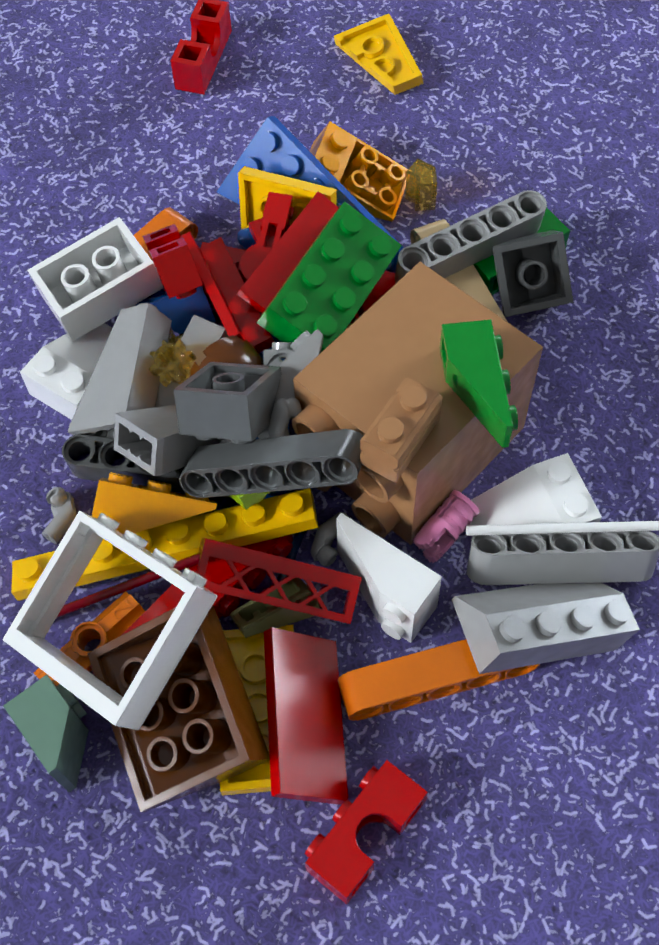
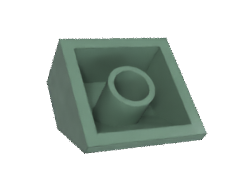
[3,675,89,793]

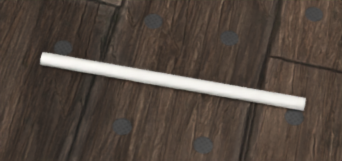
[466,521,659,536]

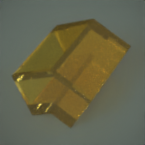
[405,159,437,211]

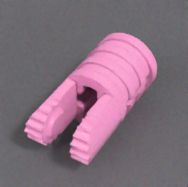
[413,490,480,563]

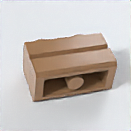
[360,377,443,482]

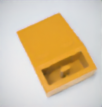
[310,121,412,222]
[92,472,217,534]

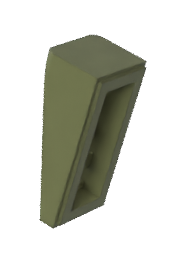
[229,577,320,638]

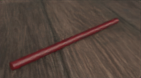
[57,553,200,618]

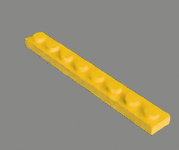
[11,488,318,601]

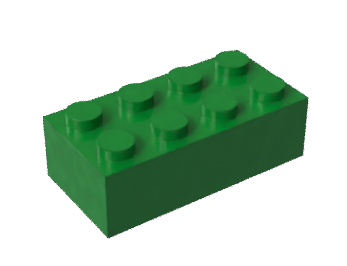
[256,201,402,352]

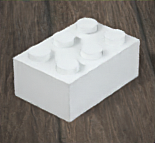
[27,217,163,342]

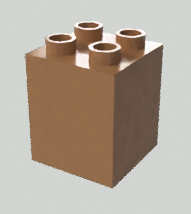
[292,262,543,545]

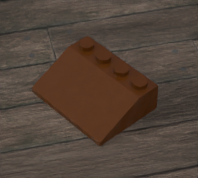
[88,605,270,812]

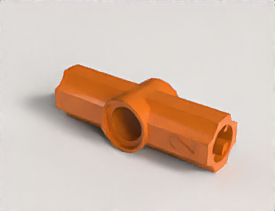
[34,591,145,686]

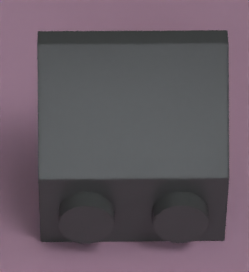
[492,230,574,317]
[174,362,282,444]

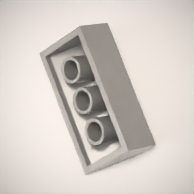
[452,583,640,674]

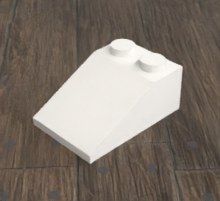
[20,323,112,420]
[467,453,602,538]
[336,513,442,643]

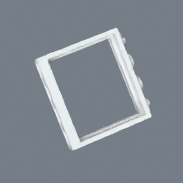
[2,511,218,731]

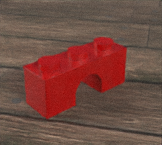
[170,0,232,95]
[142,224,203,299]
[305,760,428,905]

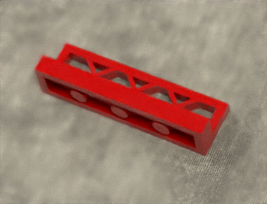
[180,231,274,353]
[196,538,362,624]

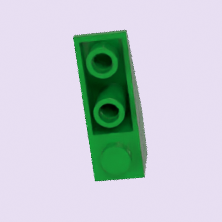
[439,319,518,448]

